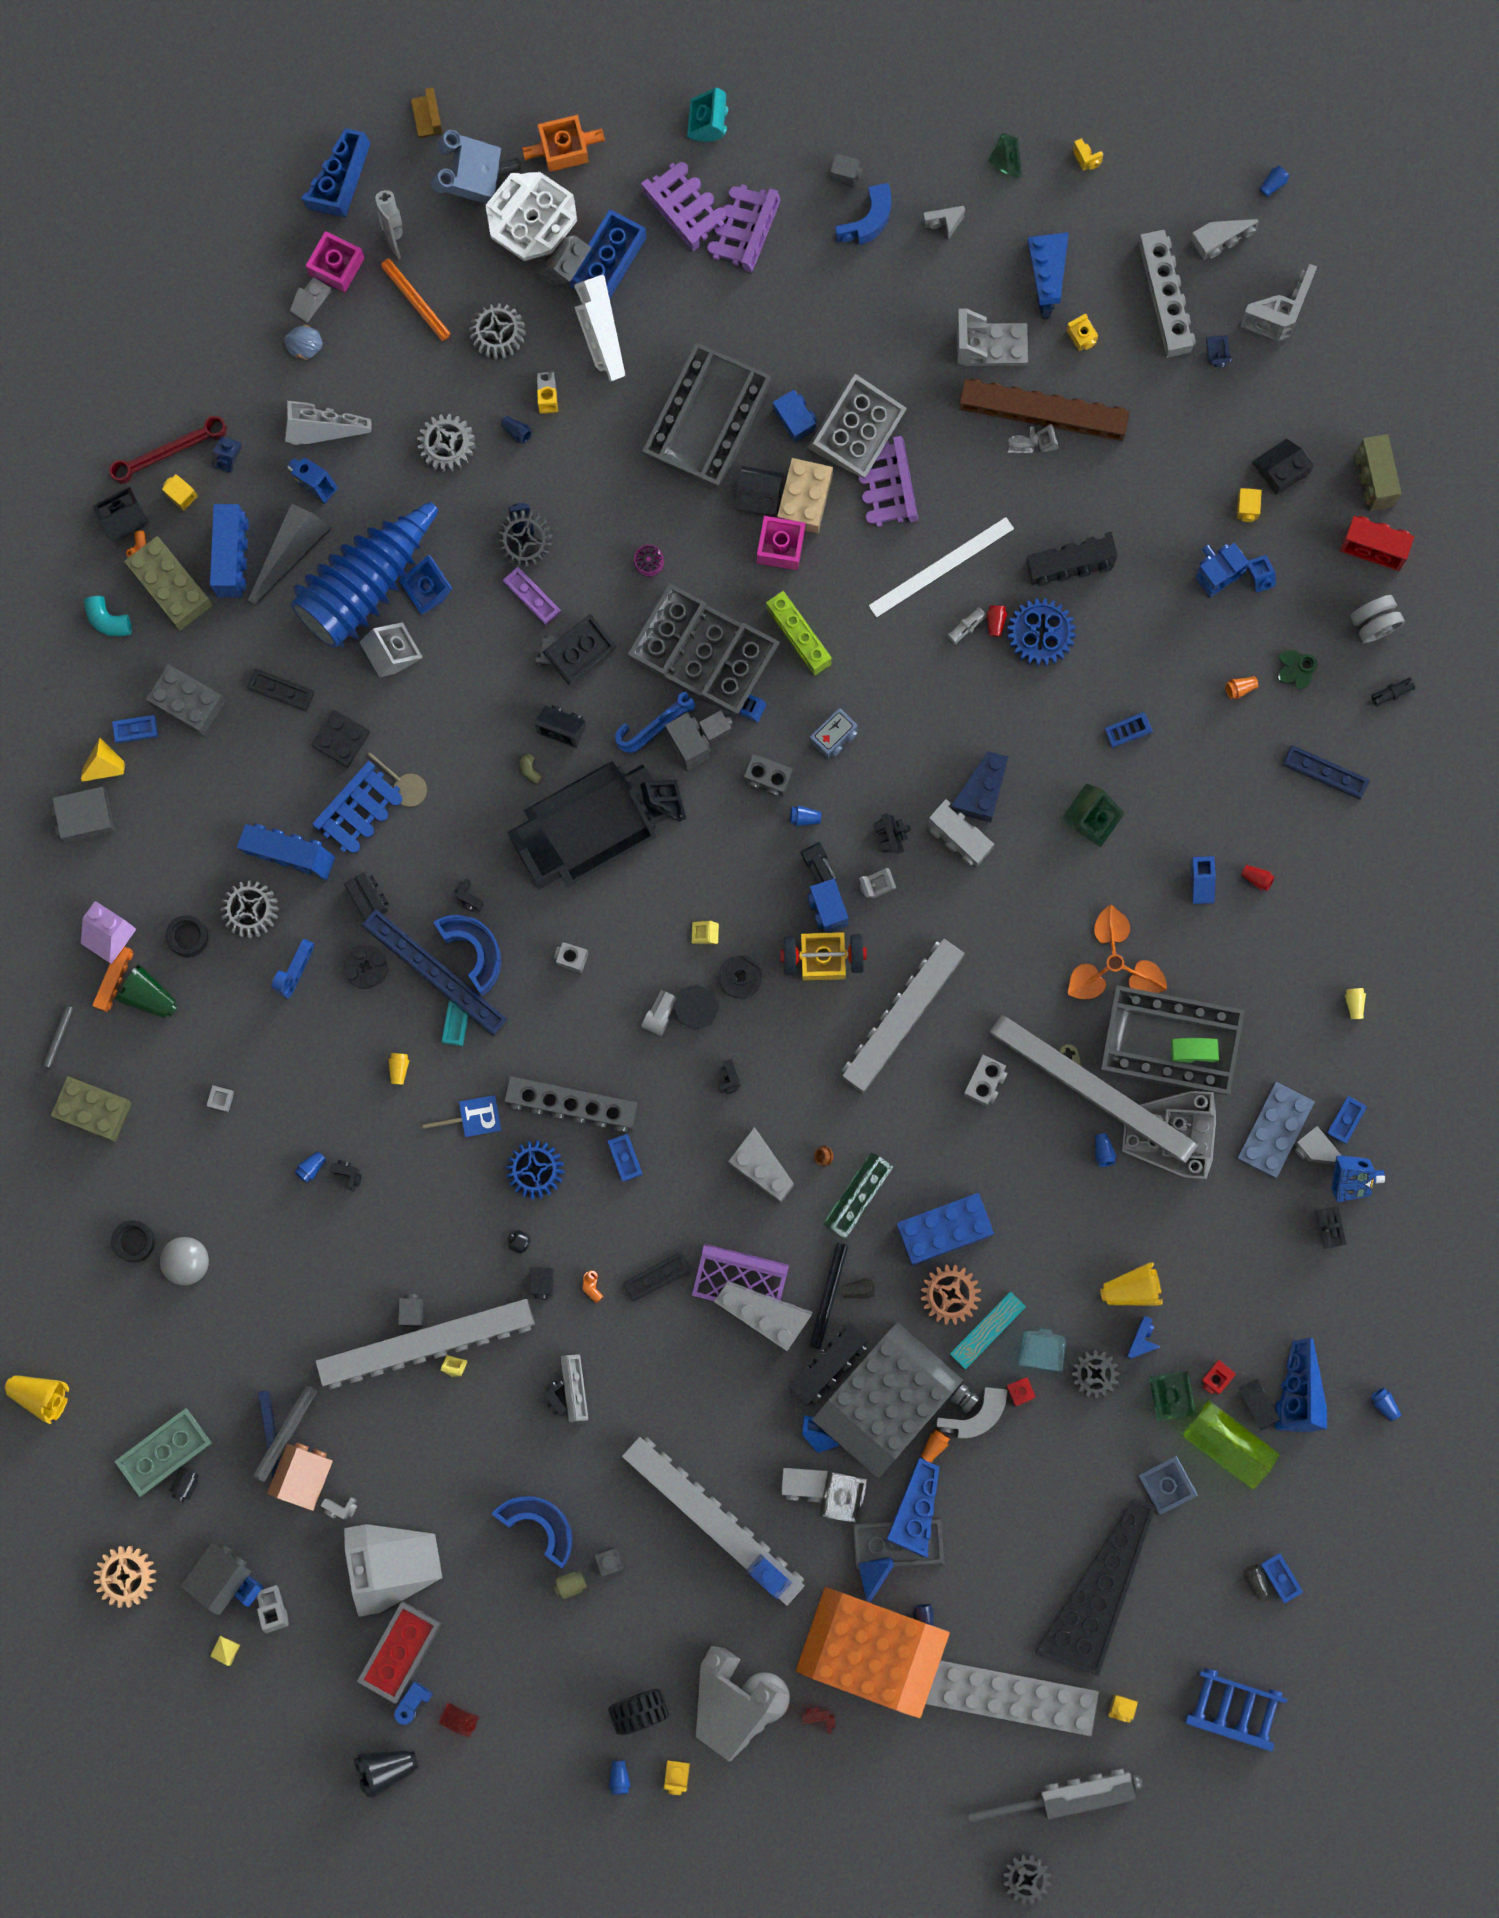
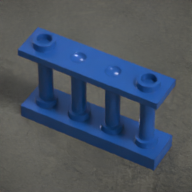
[1184,1668,1287,1752]

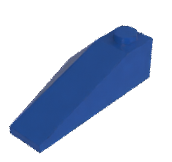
[1275,1338,1327,1432]

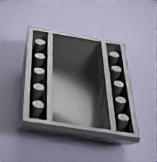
[642,342,772,486]
[1101,985,1245,1095]
[812,1322,963,1479]

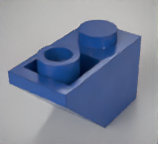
[1190,856,1216,904]

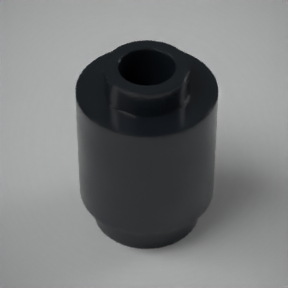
[170,1468,199,1502]

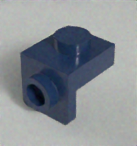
[1206,334,1232,367]
[212,436,241,473]

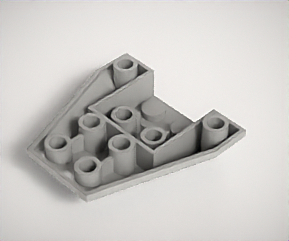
[1122,1091,1216,1179]
[344,1524,443,1617]

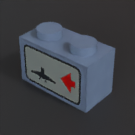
[810,708,858,759]

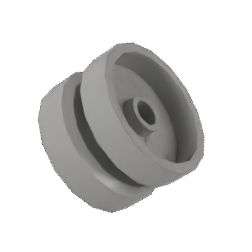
[1350,595,1405,644]

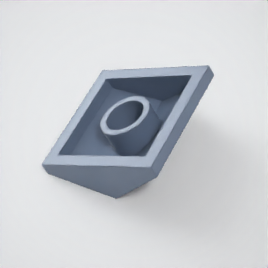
[1139,1456,1198,1515]

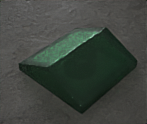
[1149,1371,1196,1421]

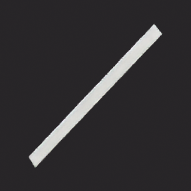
[868,517,1014,617]

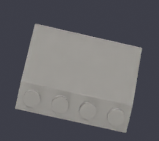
[807,374,907,478]

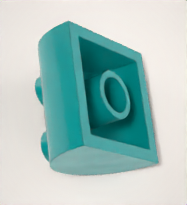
[687,87,728,142]

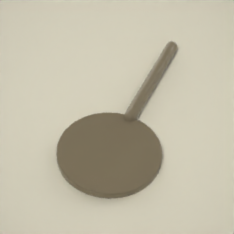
[368,753,427,807]

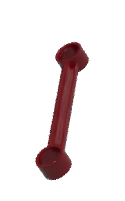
[109,416,227,484]

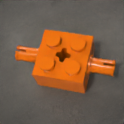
[522,115,605,172]

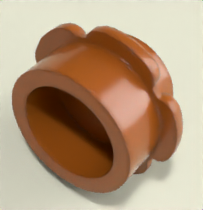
[814,1145,834,1167]

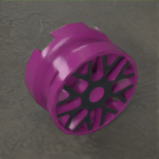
[634,545,664,577]

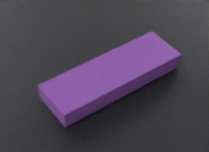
[502,566,561,626]

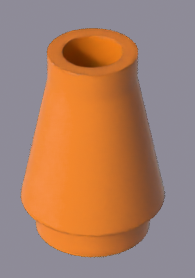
[1225,676,1259,699]
[920,1429,950,1463]

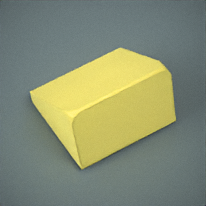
[691,921,719,944]

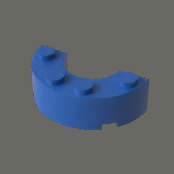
[433,915,502,997]
[492,1496,573,1568]

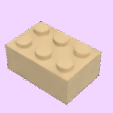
[777,458,833,534]

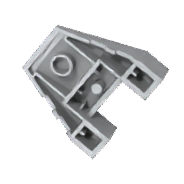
[696,1646,790,1761]

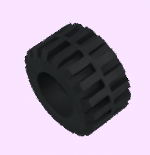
[608,1689,670,1735]

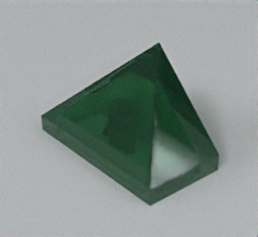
[988,133,1022,178]

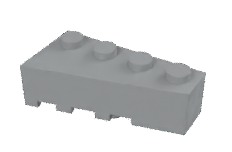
[714,1281,812,1351]

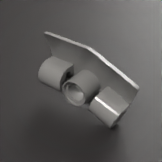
[375,190,403,259]

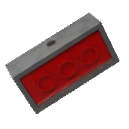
[357,1602,443,1704]

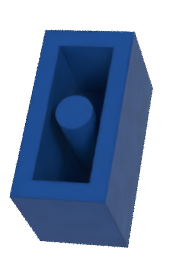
[773,390,817,443]

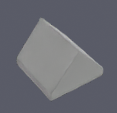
[1036,425,1059,452]

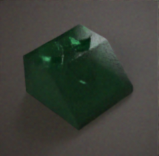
[1062,783,1125,847]

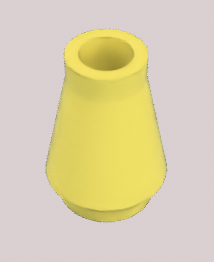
[1344,988,1366,1019]

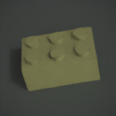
[1354,434,1402,511]
[51,1076,132,1142]

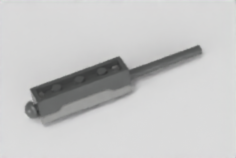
[968,1769,1143,1823]

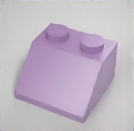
[81,901,136,964]

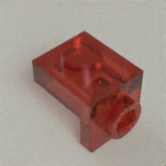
[439,1703,479,1737]
[802,1707,836,1734]

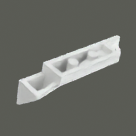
[574,275,625,381]

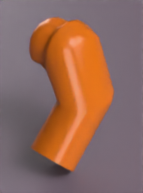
[126,531,146,558]
[582,1270,604,1304]

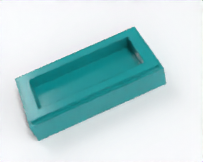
[441,1000,469,1047]

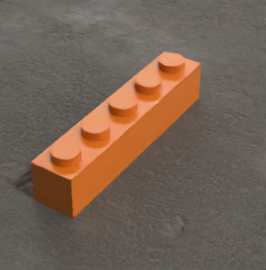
[92,946,133,1012]

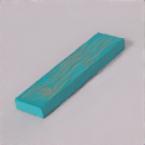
[950,1291,1026,1370]

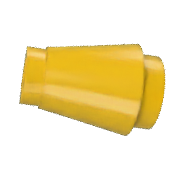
[388,1053,410,1084]

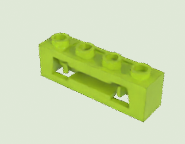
[766,591,832,676]

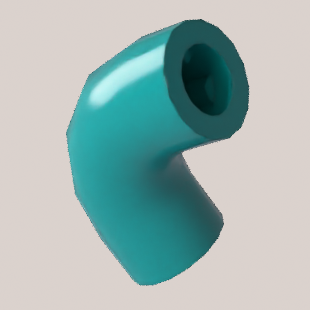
[84,596,132,636]

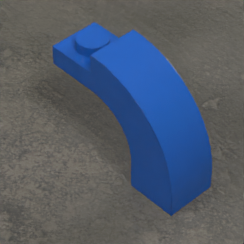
[835,183,891,245]

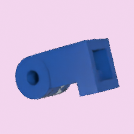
[394,1681,434,1725]

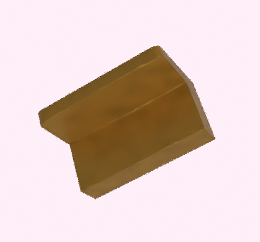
[411,87,443,138]

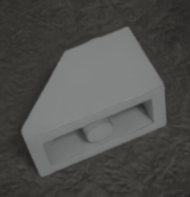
[1294,1126,1342,1165]

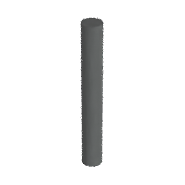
[42,1005,74,1068]

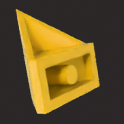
[81,737,125,782]

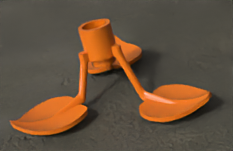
[1068,905,1167,999]

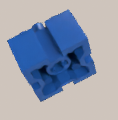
[1195,543,1250,598]

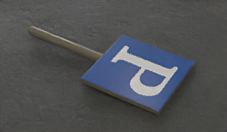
[422,1095,501,1138]

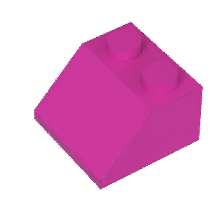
[757,516,806,571]

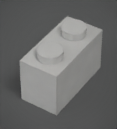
[782,1468,828,1502]

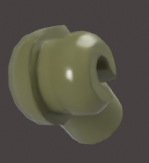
[519,753,543,785]

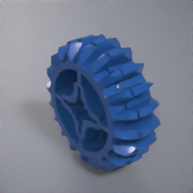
[506,1141,564,1200]

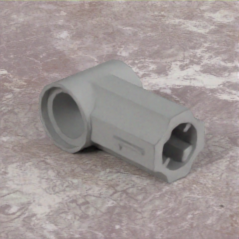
[641,990,677,1036]

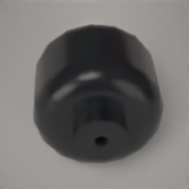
[507,1230,531,1254]

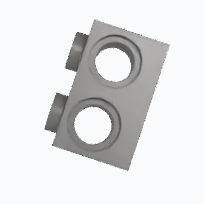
[963,1055,1008,1107]

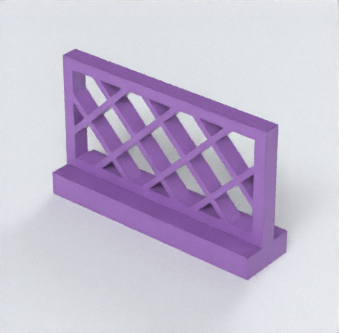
[692,1244,789,1301]

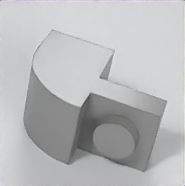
[257,1585,288,1634]

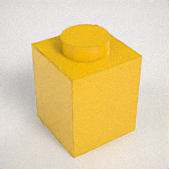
[162,474,198,511]
[1236,488,1262,522]

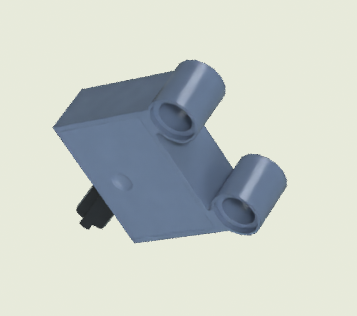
[431,130,521,204]

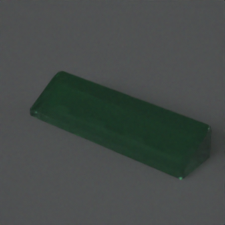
[824,1153,893,1239]

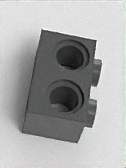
[744,754,793,797]

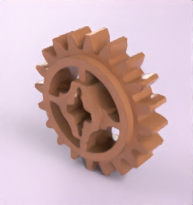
[921,1265,981,1325]

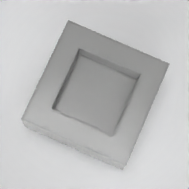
[206,1085,234,1112]

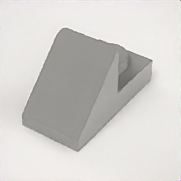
[923,206,965,239]
[290,277,331,323]

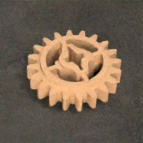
[94,1546,156,1608]

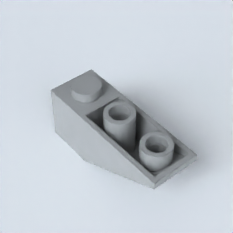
[1190,219,1259,260]

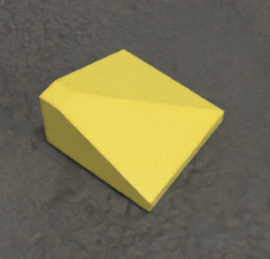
[211,1636,240,1666]

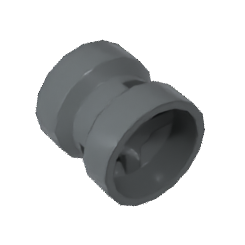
[950,1384,980,1414]

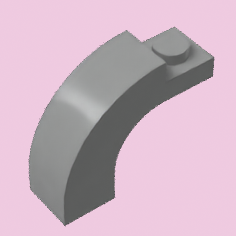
[936,1387,1007,1439]

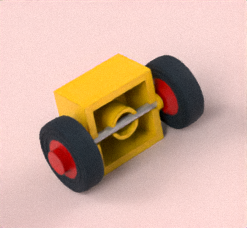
[780,932,867,981]

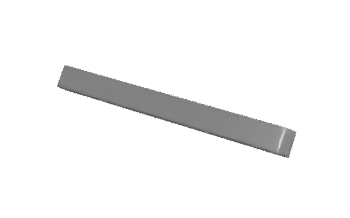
[989,1014,1198,1164]

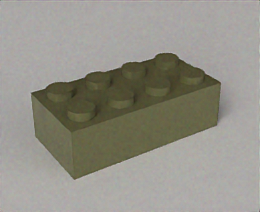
[124,536,213,631]

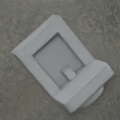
[859,868,896,898]
[321,1498,358,1519]

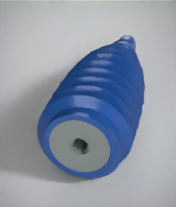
[291,502,439,648]

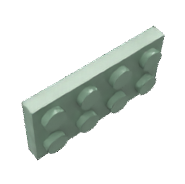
[114,1408,213,1497]

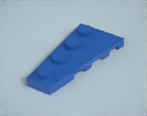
[1027,232,1069,305]
[886,1458,940,1558]

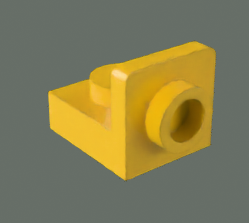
[1072,138,1103,171]
[664,1760,690,1795]

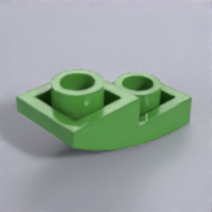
[1171,1038,1219,1063]

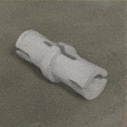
[947,607,987,645]

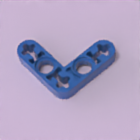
[271,939,315,999]

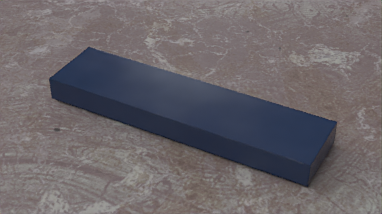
[1282,745,1370,800]
[258,1391,281,1477]

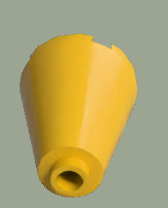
[1100,1262,1163,1306]
[5,1375,69,1424]

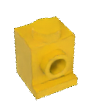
[1066,314,1098,351]
[1108,1695,1138,1723]

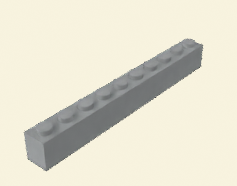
[316,1299,535,1390]
[622,1437,805,1606]

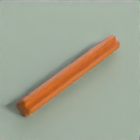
[381,259,450,341]

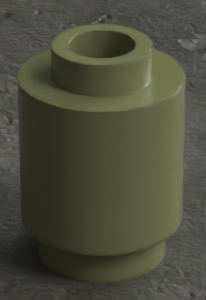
[553,1571,587,1600]

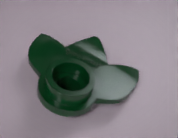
[1278,650,1317,690]

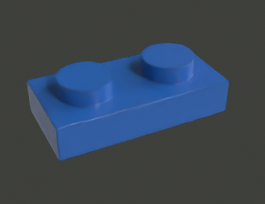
[112,715,158,744]
[1326,1096,1367,1145]
[608,1134,643,1182]
[1260,1553,1303,1604]

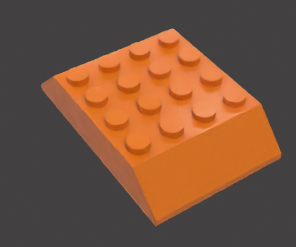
[795,1587,950,1718]

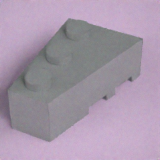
[928,799,994,867]
[728,1127,794,1203]

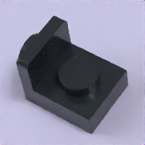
[719,1059,741,1095]

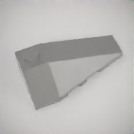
[285,401,372,445]

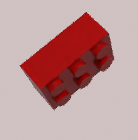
[1339,516,1415,572]

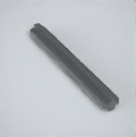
[253,1386,317,1482]

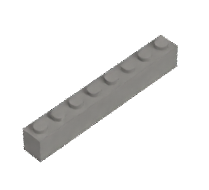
[841,939,965,1094]

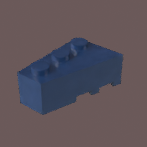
[951,751,1009,822]

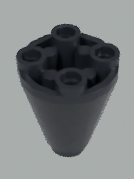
[354,1751,419,1798]

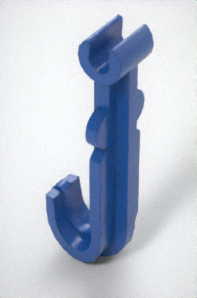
[615,692,695,753]

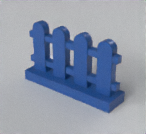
[312,761,402,853]

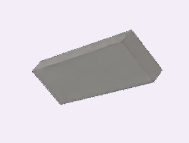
[560,1355,588,1422]

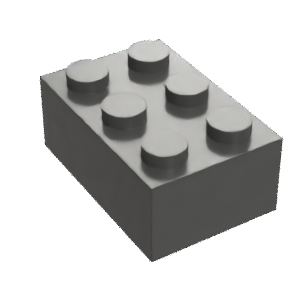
[146,664,226,737]

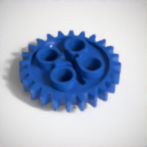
[1007,598,1076,667]

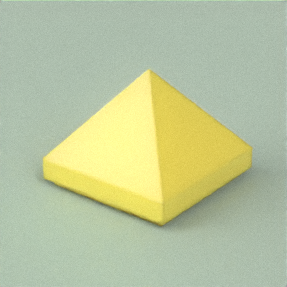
[441,1355,467,1377]

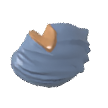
[284,325,323,360]

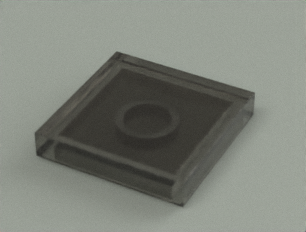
[819,1472,867,1524]

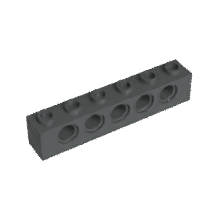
[505,1076,638,1133]

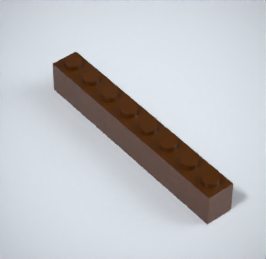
[959,379,1130,442]

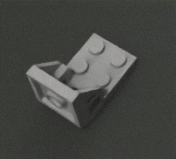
[1240,264,1317,342]
[957,309,1028,366]

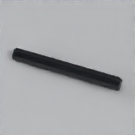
[810,1243,848,1349]

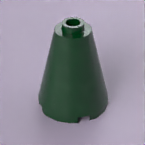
[115,964,177,1018]

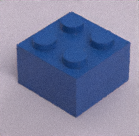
[807,878,849,933]

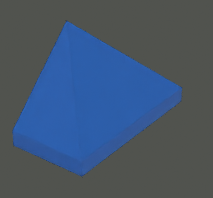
[802,1415,840,1453]
[858,1557,894,1602]

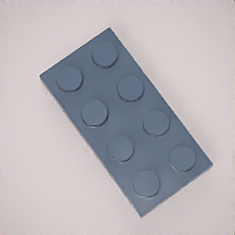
[1237,1082,1315,1179]

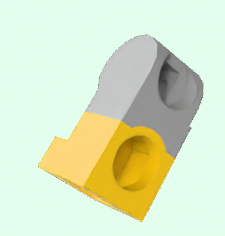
[537,372,558,414]

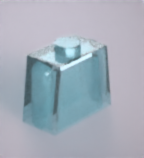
[1018,1328,1066,1373]

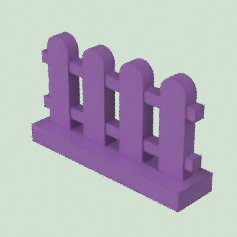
[641,162,727,252]
[707,184,781,273]
[859,436,919,527]

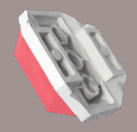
[486,172,577,261]

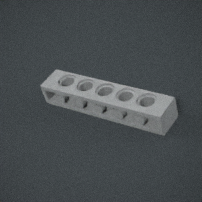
[1138,229,1195,358]

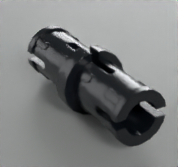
[1371,677,1415,707]

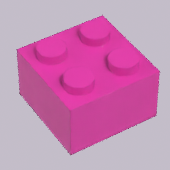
[306,231,365,293]

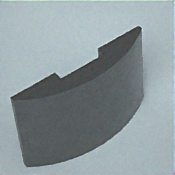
[627,583,780,715]

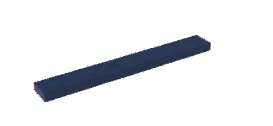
[362,909,507,1036]

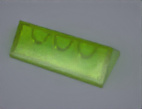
[1182,1400,1280,1490]

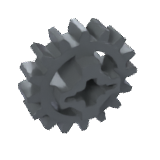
[1071,1350,1120,1399]
[1003,1854,1052,1905]

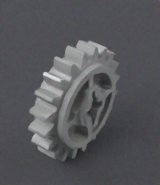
[417,414,476,472]

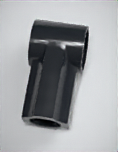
[800,842,836,884]

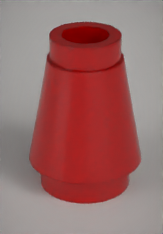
[986,605,1007,637]
[1241,865,1275,891]

